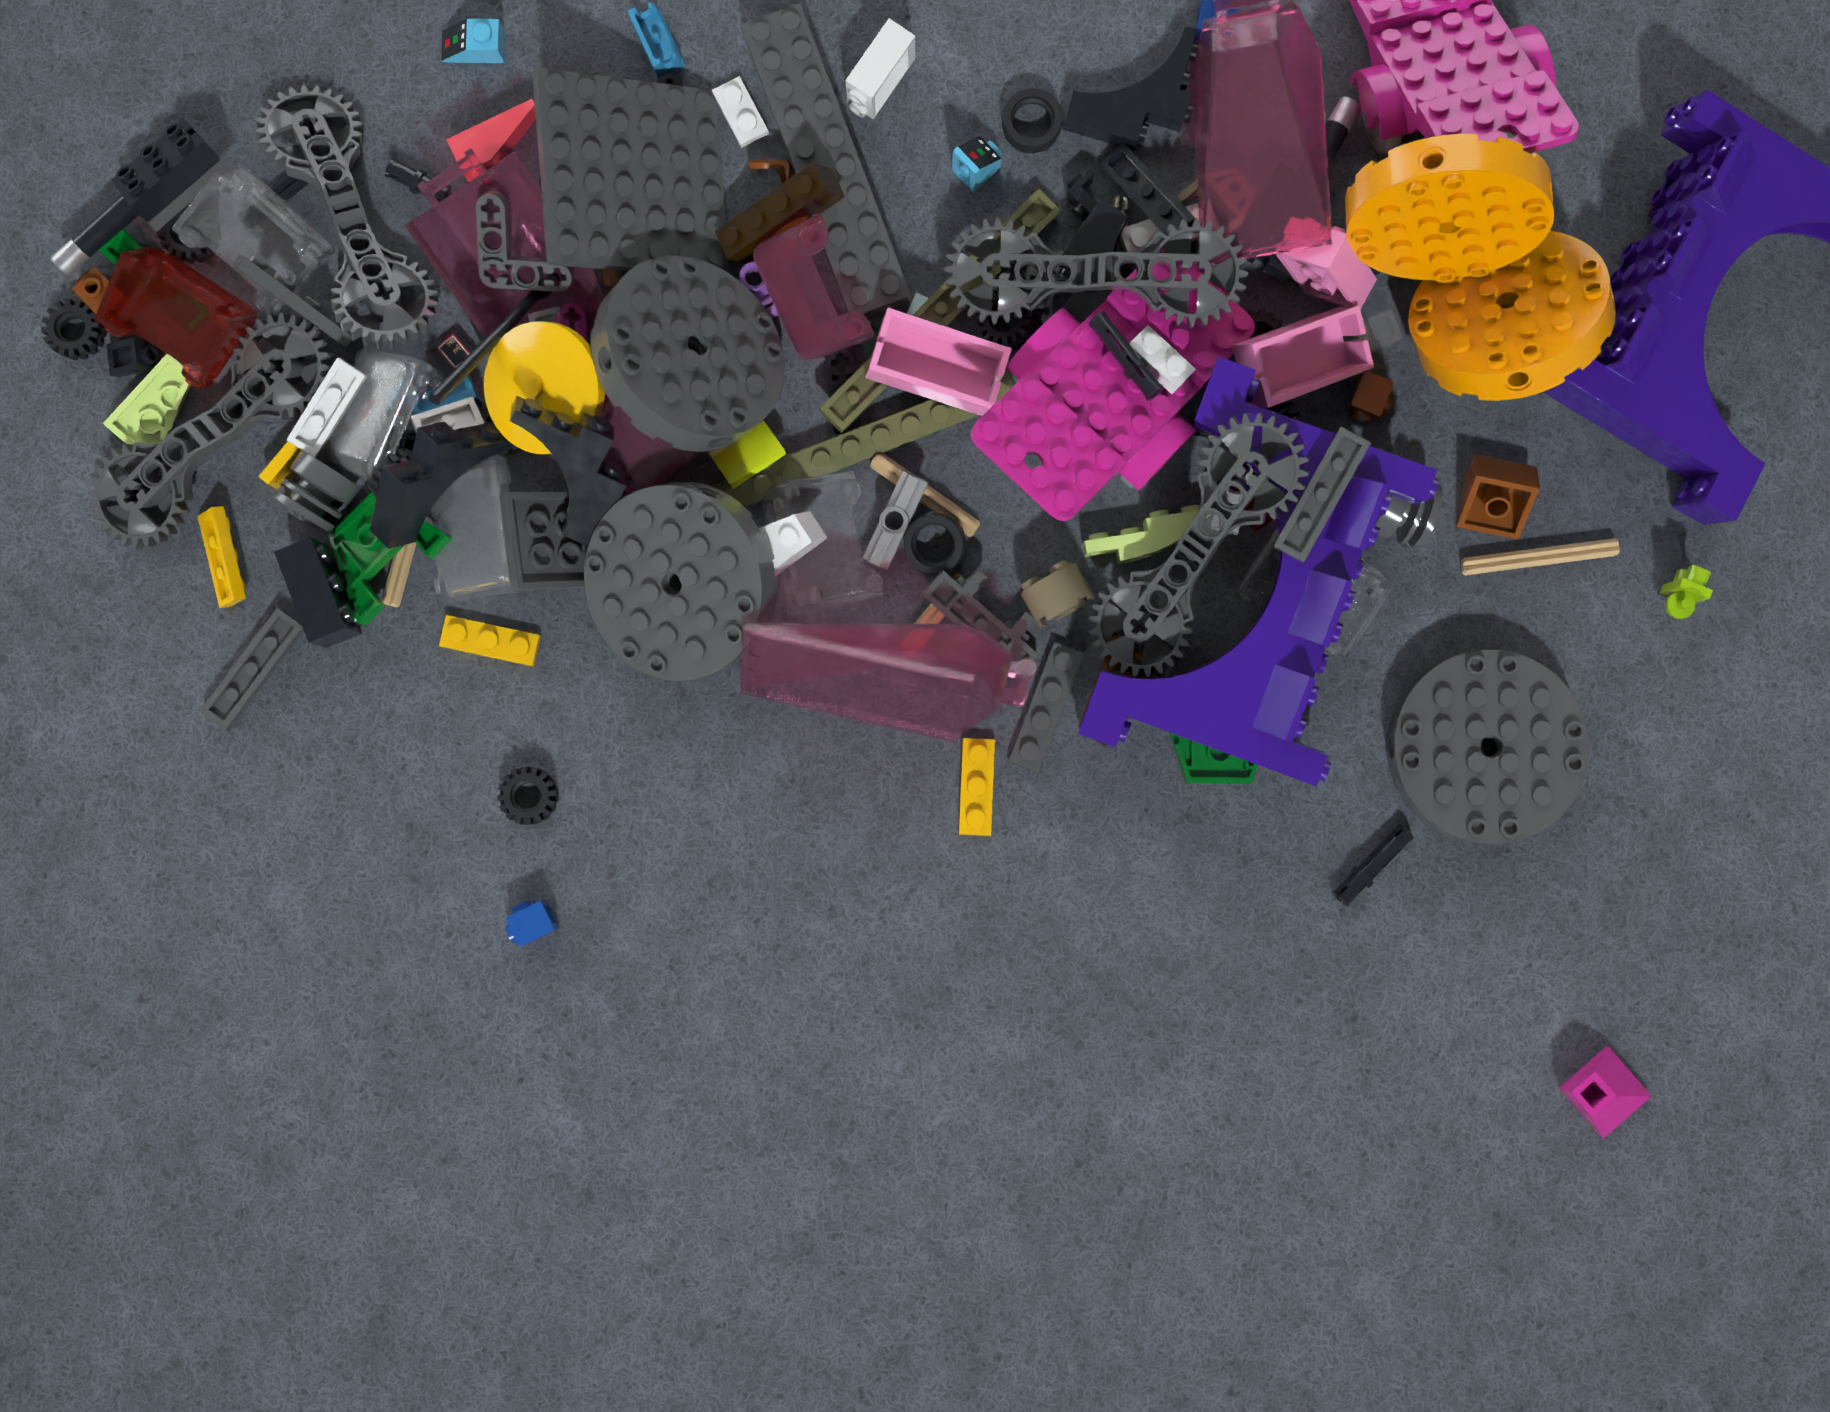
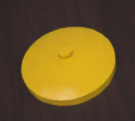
[484,322,605,454]

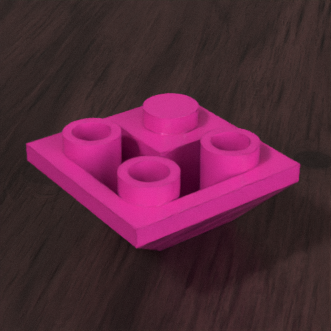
[1559,1046,1652,1139]

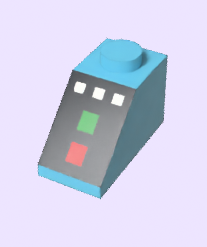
[441,19,506,63]
[952,136,1002,193]

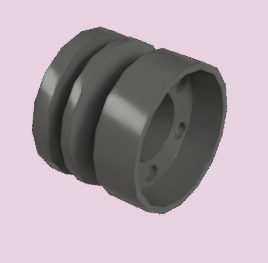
[272,450,360,532]
[1375,484,1443,549]

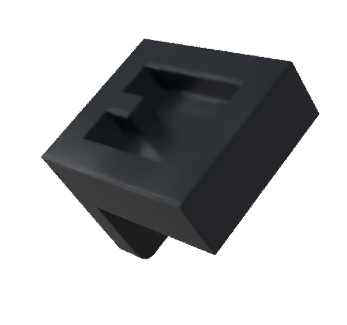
[107,337,161,377]

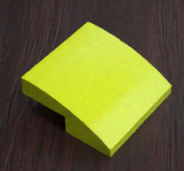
[707,420,786,489]

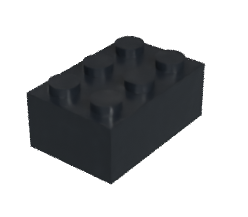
[274,537,362,648]

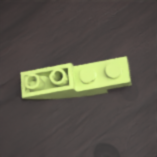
[1082,505,1210,565]

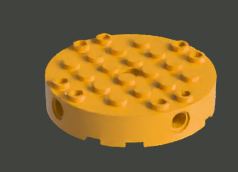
[1345,134,1554,283]
[1408,231,1616,401]

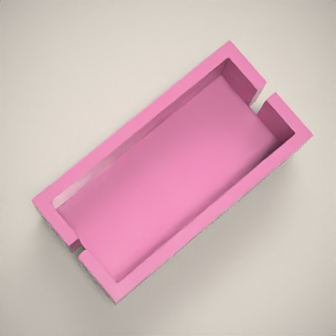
[1232,305,1374,408]
[865,308,1012,416]

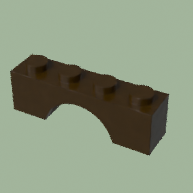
[715,163,845,264]

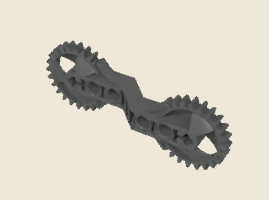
[256,85,438,350]
[944,217,1248,328]
[88,313,335,548]
[1089,413,1310,677]

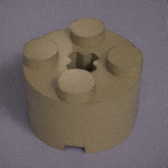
[1021,560,1096,628]

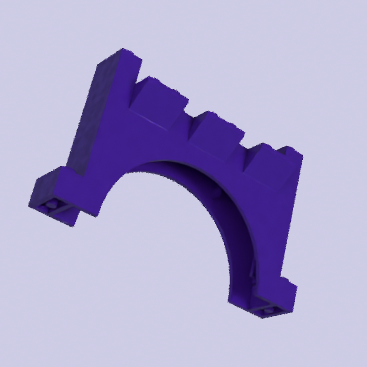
[1543,90,1830,525]
[1078,357,1440,787]

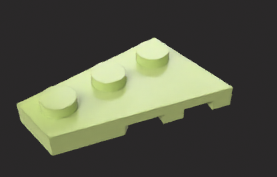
[103,353,195,445]

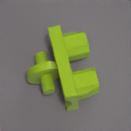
[1660,565,1713,619]

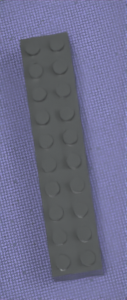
[741,3,911,326]

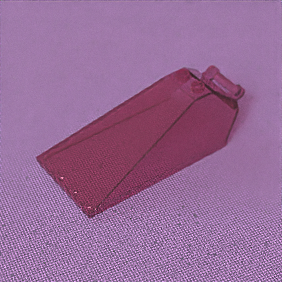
[1194,0,1332,265]
[740,622,1037,743]

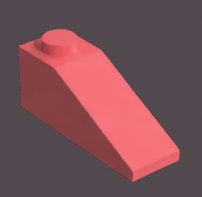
[446,99,536,182]

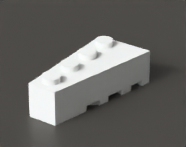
[759,511,827,576]

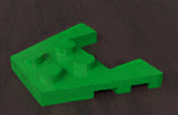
[328,492,453,626]
[1169,732,1258,784]

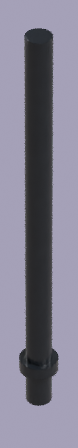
[429,272,560,405]

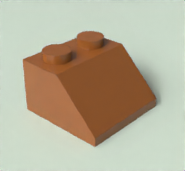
[1456,454,1540,540]

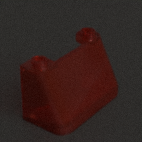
[94,248,258,389]

